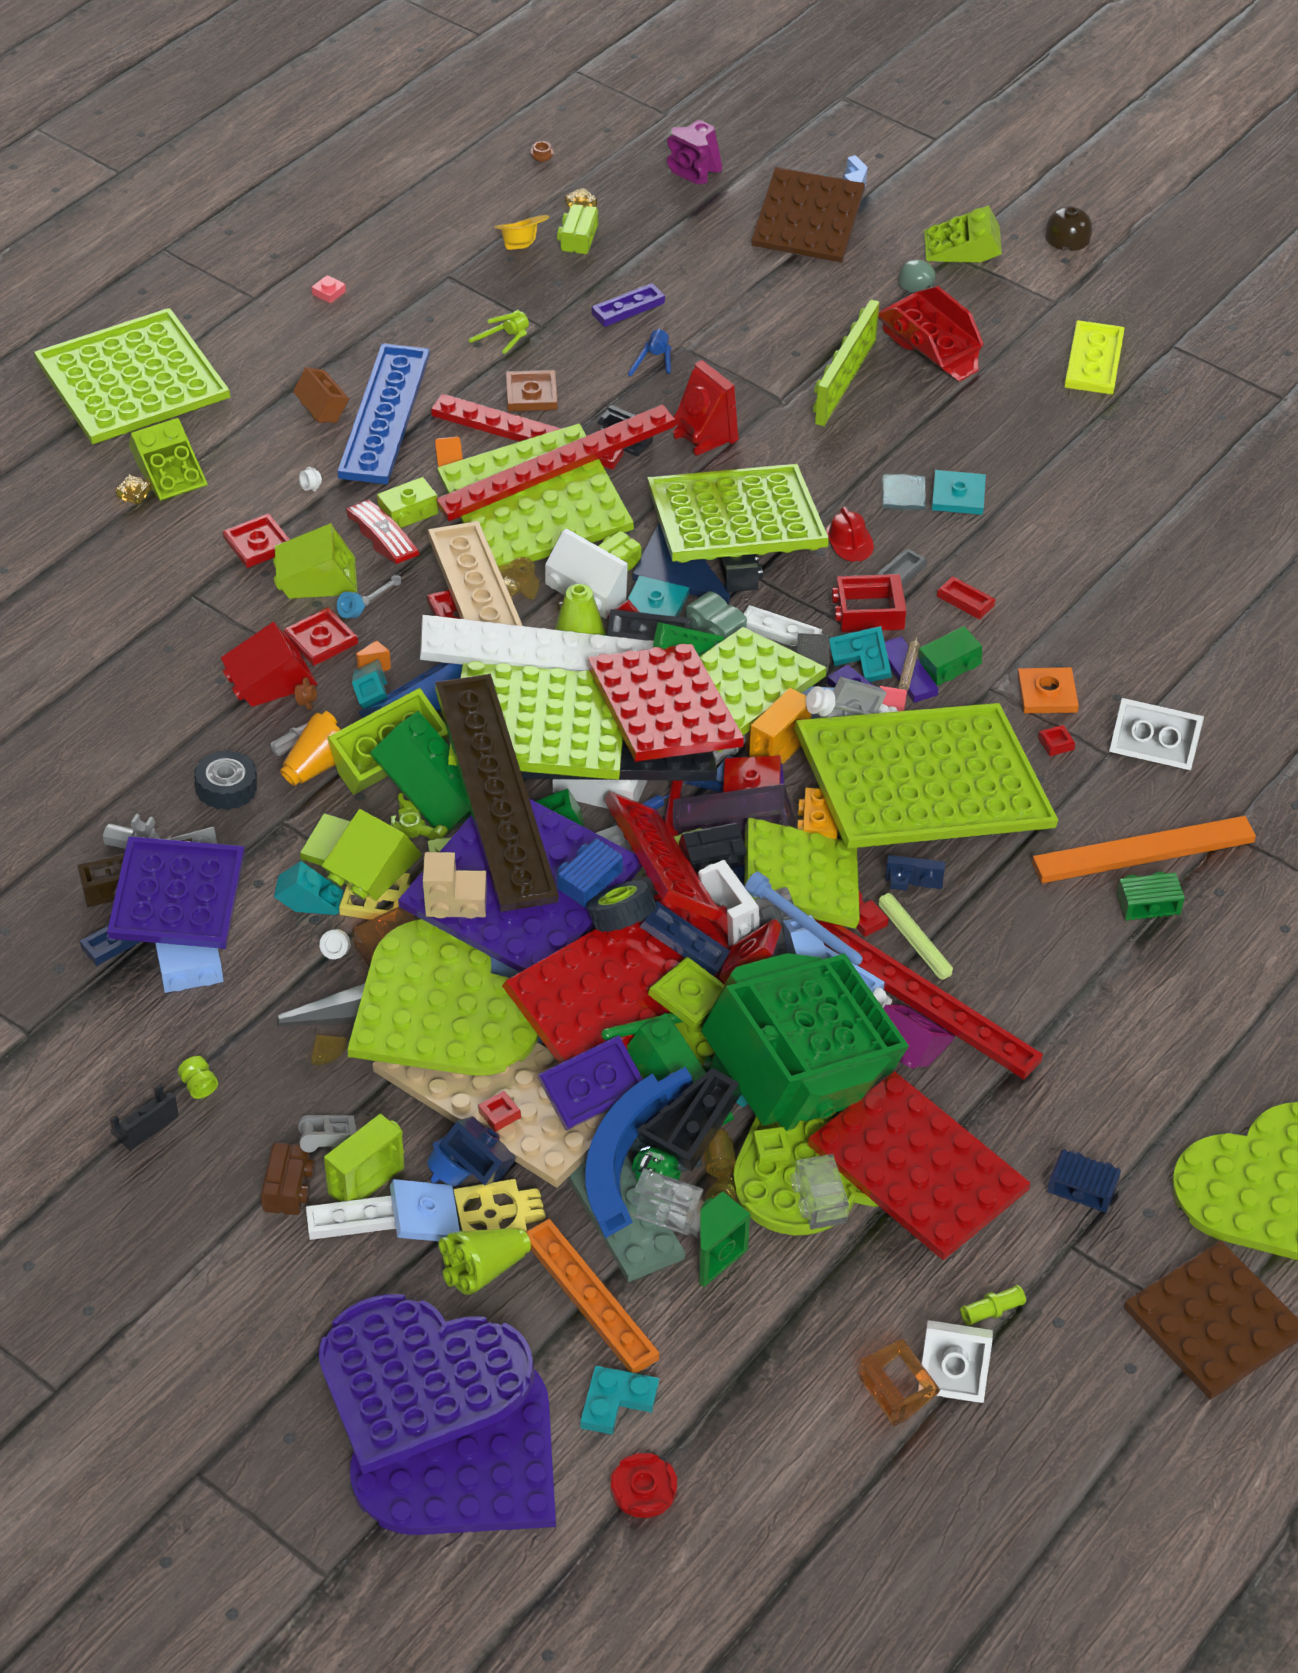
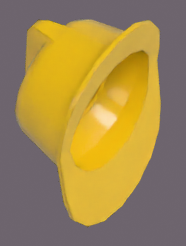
[494,215,549,250]

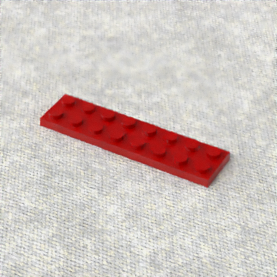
[604,791,719,920]

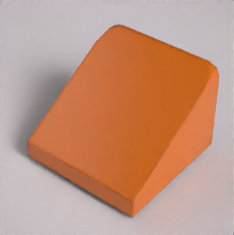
[435,437,463,467]
[356,641,391,671]

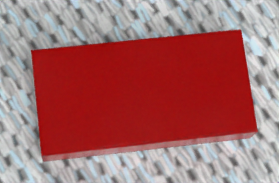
[937,576,996,620]

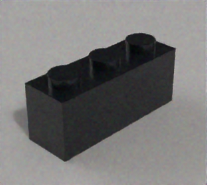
[607,609,693,641]

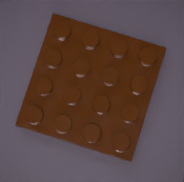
[752,167,865,263]
[1124,1241,1298,1400]

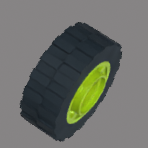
[587,880,657,932]

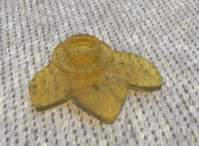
[498,557,540,600]

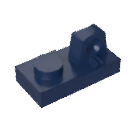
[885,855,946,891]

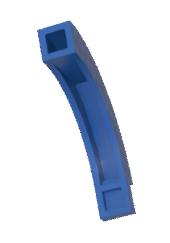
[585,1067,694,1238]

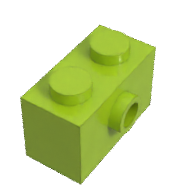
[377,477,438,528]

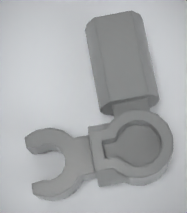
[103,814,160,849]

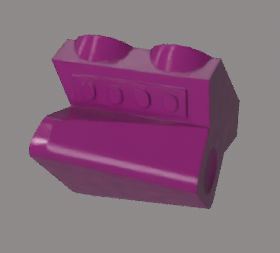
[667,120,722,184]

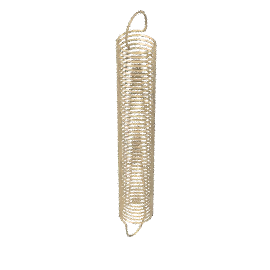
[899,637,920,691]

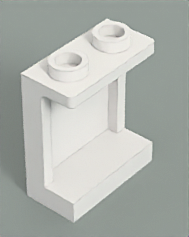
[698,860,759,947]

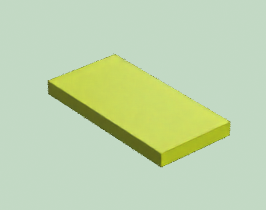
[1064,321,1125,395]

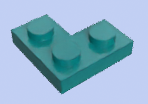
[829,626,892,682]
[580,1366,659,1435]

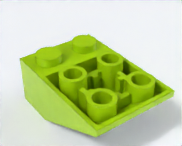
[924,205,1002,263]
[129,418,208,501]

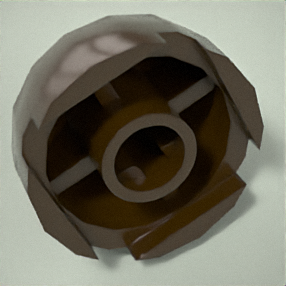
[1045,206,1092,251]

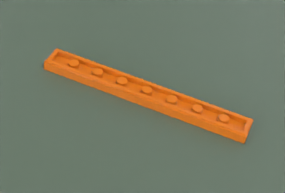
[1032,816,1256,884]

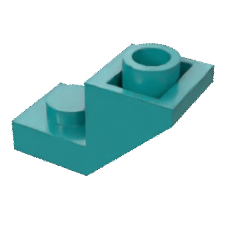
[352,659,388,709]

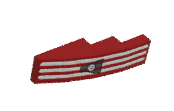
[346,499,419,564]

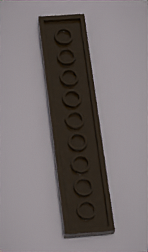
[435,674,559,912]

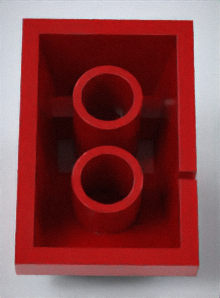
[673,360,739,456]

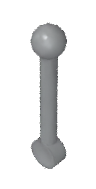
[362,575,401,606]

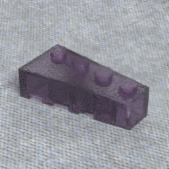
[673,784,796,841]

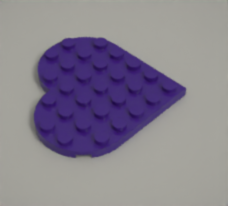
[319,1294,534,1475]
[350,1369,556,1535]

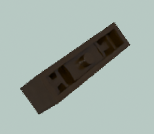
[77,838,193,908]

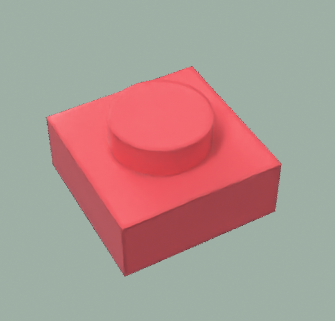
[312,275,346,303]

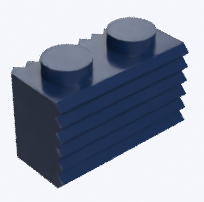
[1047,1149,1121,1213]

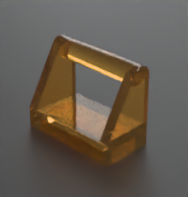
[858,1339,940,1427]

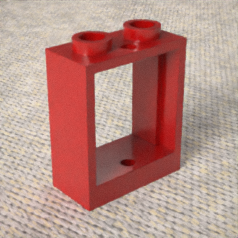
[831,574,907,632]

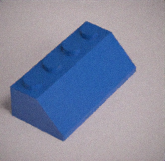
[358,662,463,718]

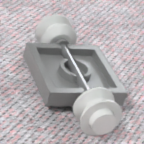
[806,677,898,718]

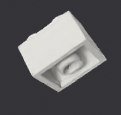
[918,1320,993,1403]

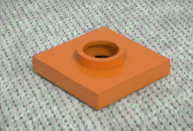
[1017,667,1079,714]

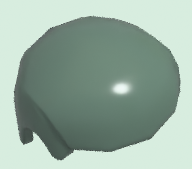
[898,259,936,293]

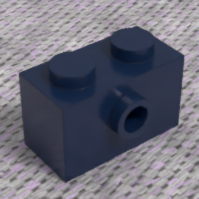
[440,1116,516,1185]

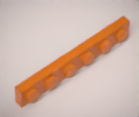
[526,1219,660,1374]

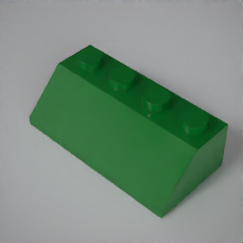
[370,711,472,836]

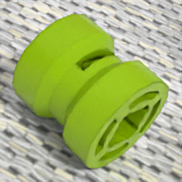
[178,1056,218,1099]

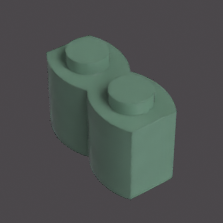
[686,591,747,639]

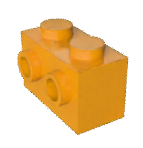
[797,788,838,839]

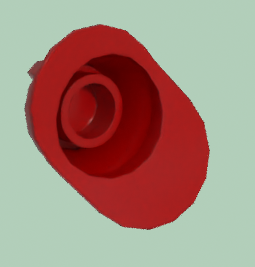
[826,507,874,562]

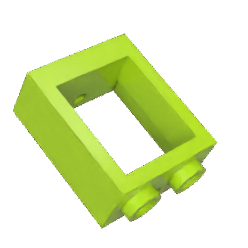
[324,1113,405,1202]

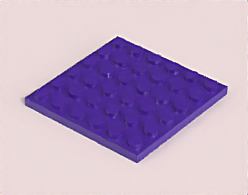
[398,799,643,972]

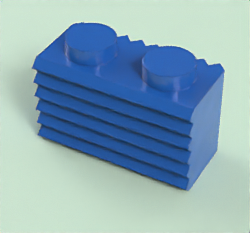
[557,838,623,907]

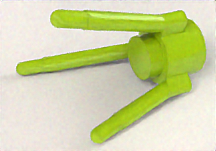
[468,310,529,354]

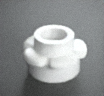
[299,467,322,492]

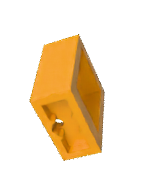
[749,688,812,765]

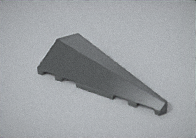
[276,983,365,1027]

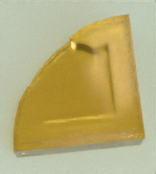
[311,1035,347,1065]

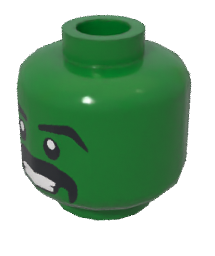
[632,1147,681,1193]

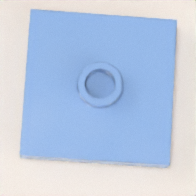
[390,1179,460,1241]

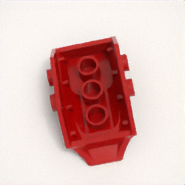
[878,286,984,382]

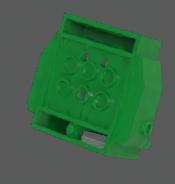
[701,953,909,1131]

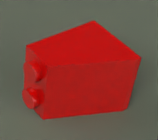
[220,621,318,707]

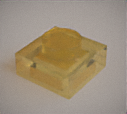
[565,187,597,208]
[115,474,152,505]

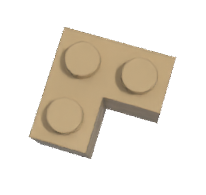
[423,852,487,919]

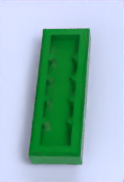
[652,622,724,657]

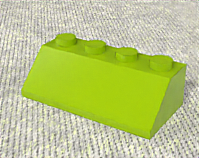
[328,688,449,795]

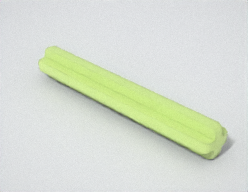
[879,893,953,980]

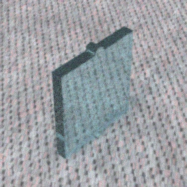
[883,473,925,510]

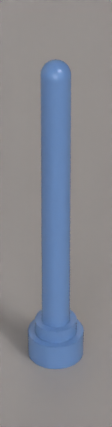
[745,872,862,965]

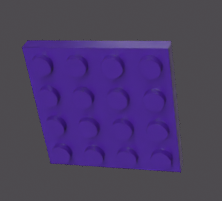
[107,836,245,949]

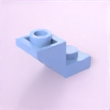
[844,155,868,187]

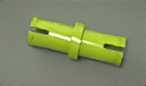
[960,1285,1026,1326]

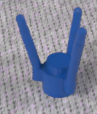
[628,329,672,376]

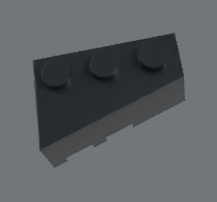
[637,1068,741,1171]

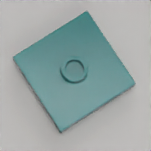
[932,470,986,515]
[627,575,689,617]

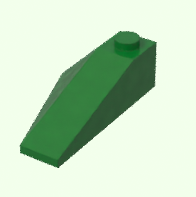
[627,1013,734,1127]

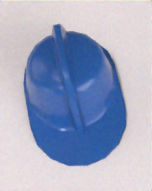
[427,1137,473,1186]

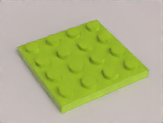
[745,817,859,929]

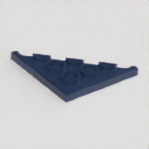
[633,522,730,604]

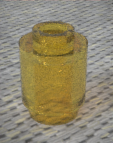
[704,1130,736,1178]

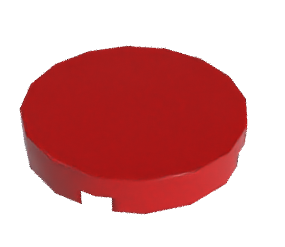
[611,1453,677,1518]

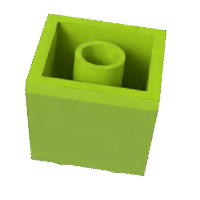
[273,523,358,599]
[322,809,422,901]

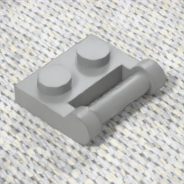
[298,1115,356,1153]

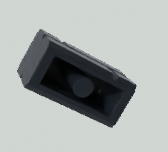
[679,823,746,875]

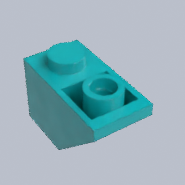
[274,861,344,915]

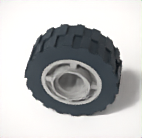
[194,750,257,810]

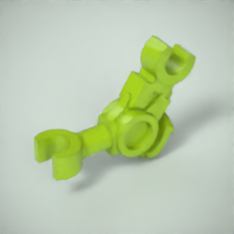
[391,793,448,840]

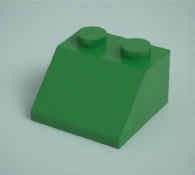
[699,1191,750,1287]

